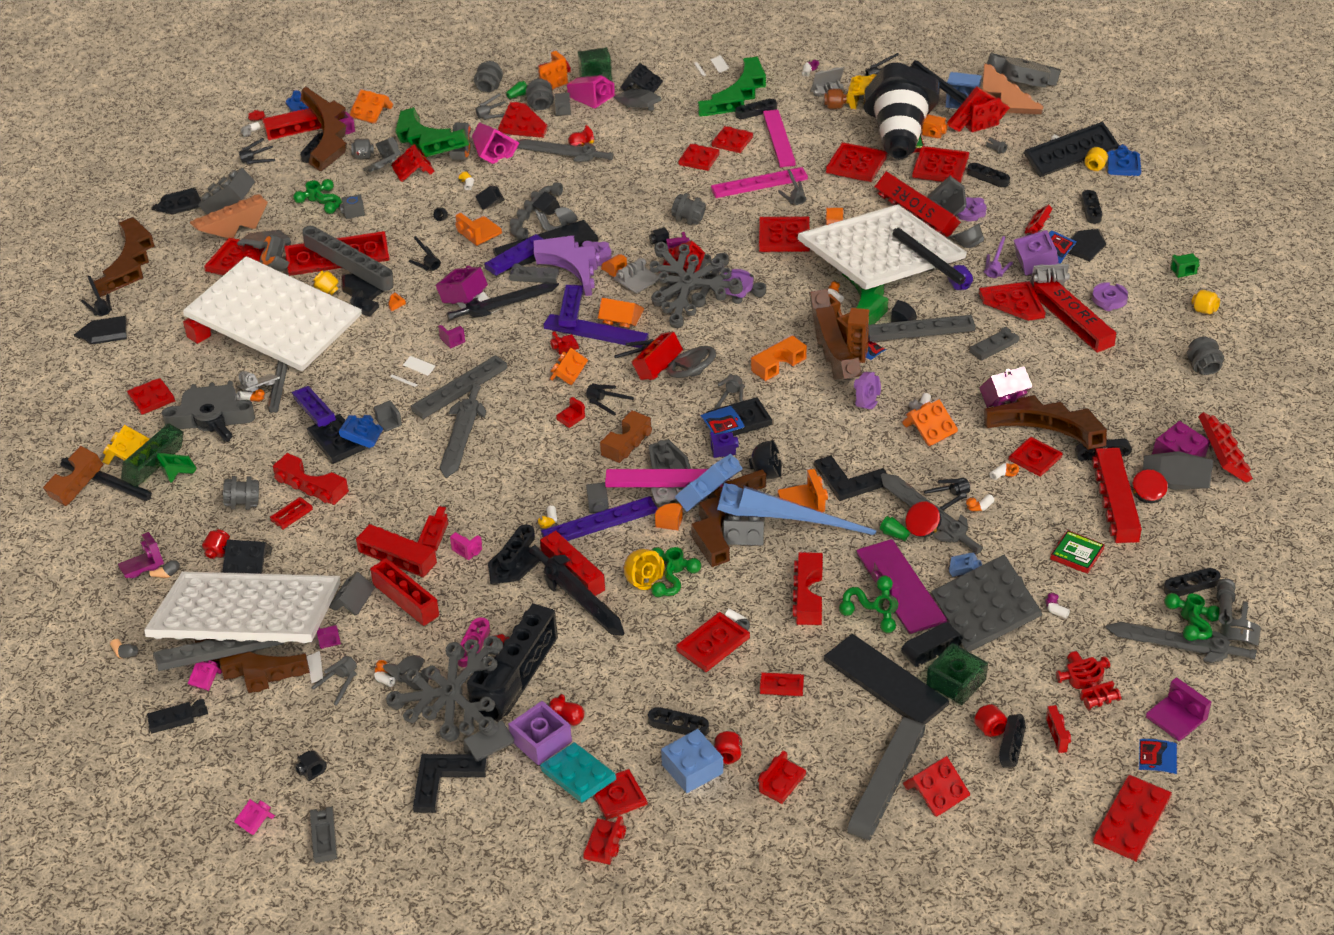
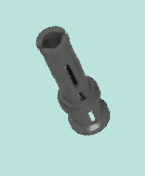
[1216,578,1236,624]

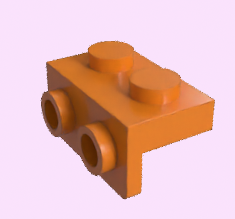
[550,348,588,385]

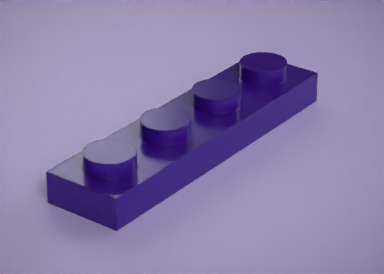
[484,234,543,276]
[559,285,583,328]
[292,386,336,427]

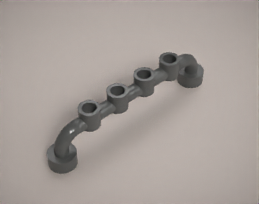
[510,182,563,240]

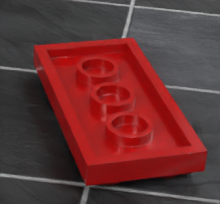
[1198,412,1253,483]
[1093,774,1172,862]

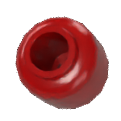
[202,529,230,560]
[974,704,1007,737]
[714,731,743,764]

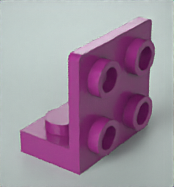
[118,532,164,579]
[1146,677,1212,741]

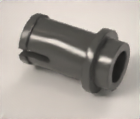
[986,138,1008,154]

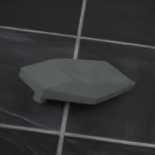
[613,88,662,111]
[648,439,691,469]
[1142,451,1214,490]

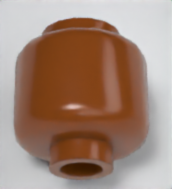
[824,89,846,109]

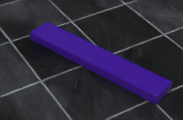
[543,314,649,348]
[541,496,658,541]

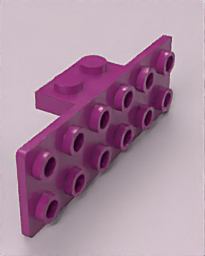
[857,539,946,634]

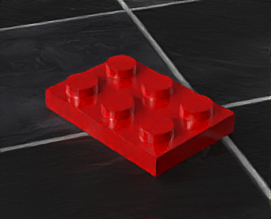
[676,612,750,672]

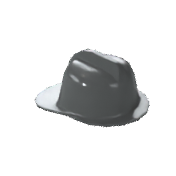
[947,222,984,248]

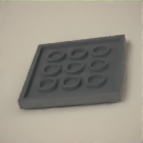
[931,554,1042,652]

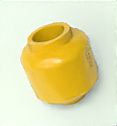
[1084,147,1108,171]
[313,270,339,296]
[1192,290,1220,315]

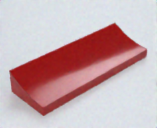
[285,231,390,276]

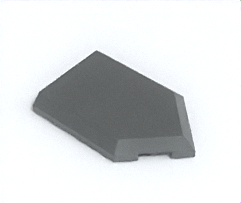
[237,230,291,249]

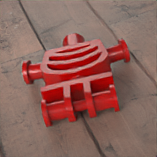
[1056,651,1121,710]

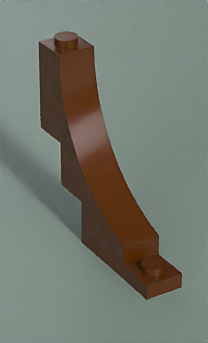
[93,217,155,297]
[809,289,862,380]

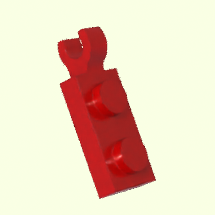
[1025,204,1052,234]
[417,506,449,551]

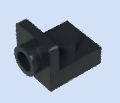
[350,290,379,317]

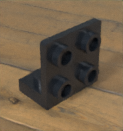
[620,63,663,93]
[222,539,272,574]

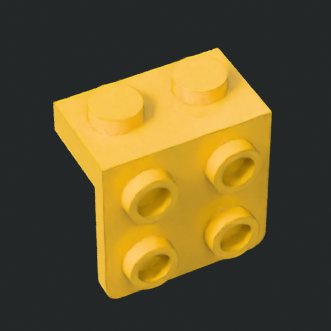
[846,74,876,109]
[102,425,157,469]

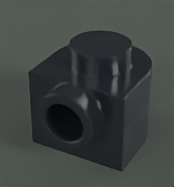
[649,227,669,246]
[295,750,327,781]

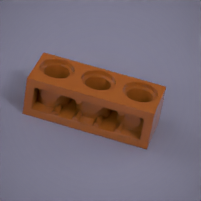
[847,308,869,363]

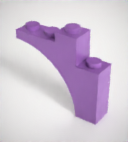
[534,236,600,296]

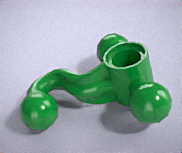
[293,179,342,214]
[651,547,702,598]
[839,575,898,634]
[1164,593,1219,641]

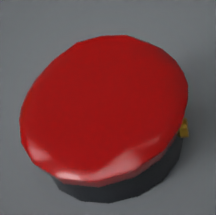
[1133,470,1168,504]
[905,501,942,538]

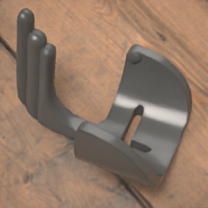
[535,207,578,231]
[1221,601,1261,646]
[383,655,431,690]

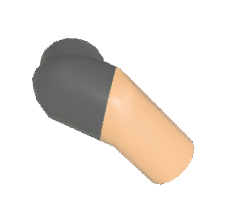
[149,560,180,578]
[110,639,138,658]

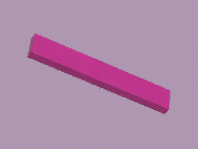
[763,110,796,167]
[711,167,808,198]
[605,469,723,487]

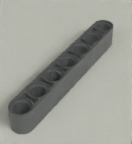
[302,226,394,291]
[847,717,926,841]

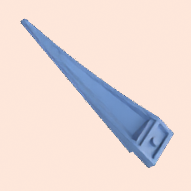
[717,483,876,535]

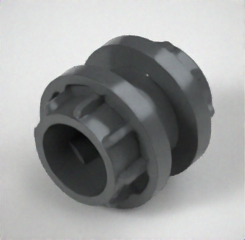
[474,61,503,93]
[526,78,554,110]
[671,193,706,225]
[1187,336,1224,375]
[223,476,259,510]

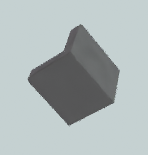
[374,400,402,432]

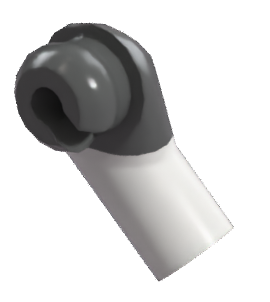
[725,608,750,631]

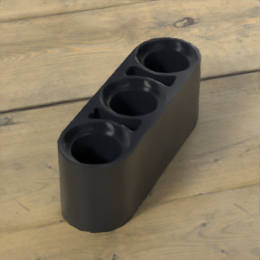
[901,622,963,667]

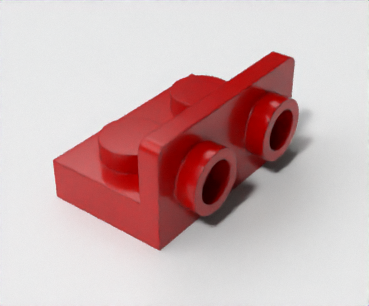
[758,750,806,804]
[583,816,626,865]

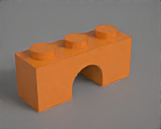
[751,335,807,381]

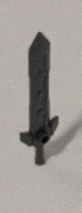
[446,283,559,321]
[529,545,625,636]

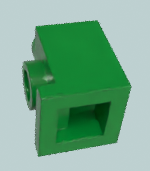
[1170,253,1200,278]

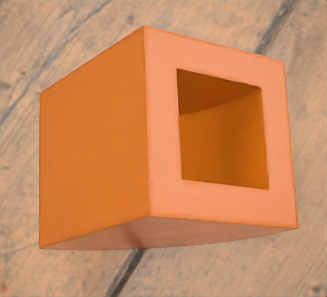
[826,208,843,225]
[601,254,627,277]
[655,503,683,531]

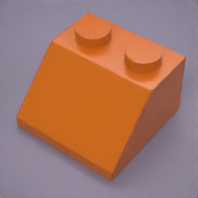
[598,298,644,328]

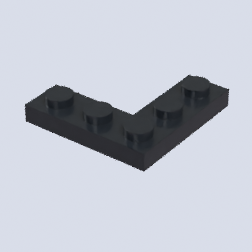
[814,455,887,501]
[413,754,488,813]

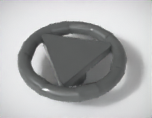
[667,346,716,378]

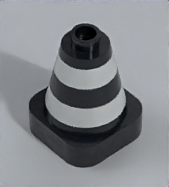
[864,63,940,160]

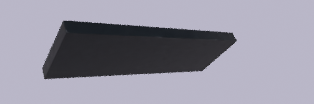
[1024,121,1120,177]
[493,220,598,271]
[824,633,949,725]

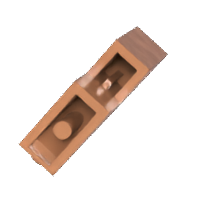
[982,64,1044,115]
[190,194,268,238]

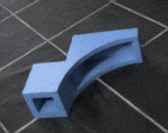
[675,454,743,512]

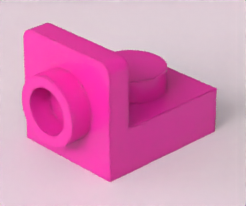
[450,532,482,560]
[187,660,222,691]
[234,799,275,835]

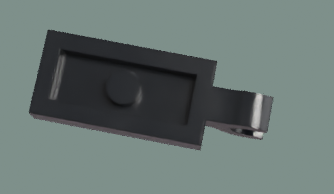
[147,699,208,734]

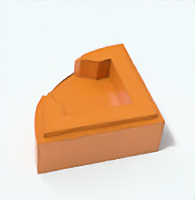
[388,293,406,311]

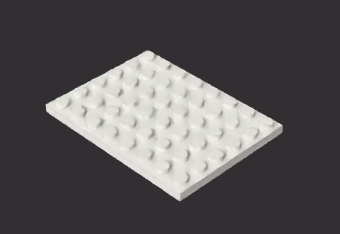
[797,205,967,290]
[183,256,362,371]
[145,572,340,643]

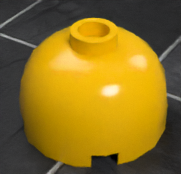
[623,548,665,590]

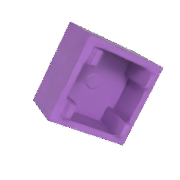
[1014,230,1059,276]

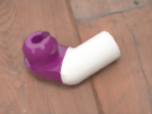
[802,59,819,76]
[1045,592,1070,619]

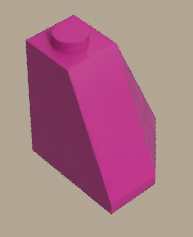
[567,75,615,109]
[472,122,519,164]

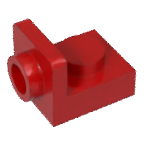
[550,332,579,355]
[556,397,585,428]

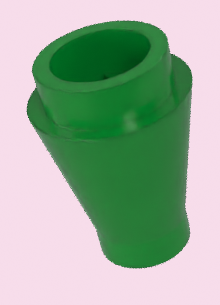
[505,81,527,100]
[880,516,910,541]

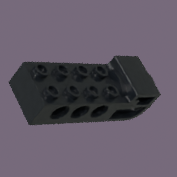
[467,603,558,722]

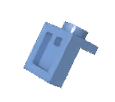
[949,552,982,577]

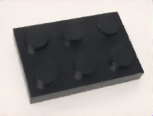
[706,397,772,436]
[307,414,366,464]

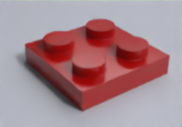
[712,126,753,153]
[678,144,720,171]
[127,378,175,415]

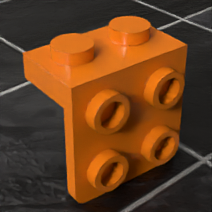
[538,51,568,89]
[349,89,393,123]
[455,213,502,246]
[902,399,958,446]
[778,469,828,512]

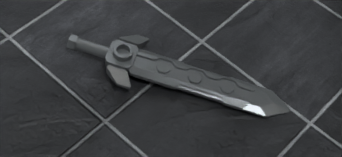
[516,139,614,162]
[440,383,487,478]
[881,473,983,554]
[1105,621,1257,663]

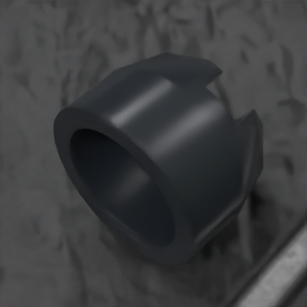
[433,208,448,221]

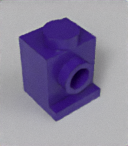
[710,432,739,458]

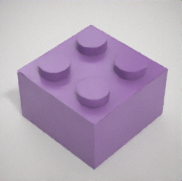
[508,701,572,766]

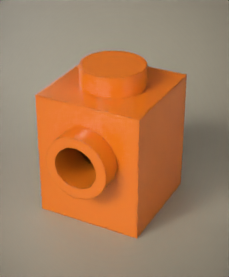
[922,115,948,139]

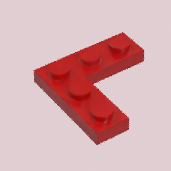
[947,86,1010,132]

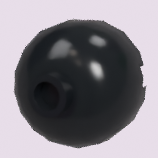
[749,440,782,479]

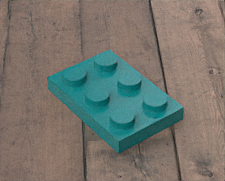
[540,742,616,803]

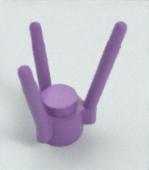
[984,236,1013,278]

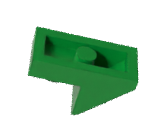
[157,453,197,483]

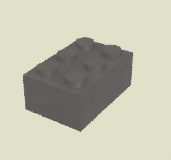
[198,168,255,215]

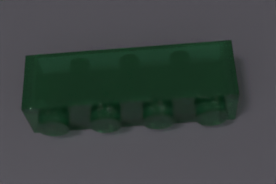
[121,423,184,487]

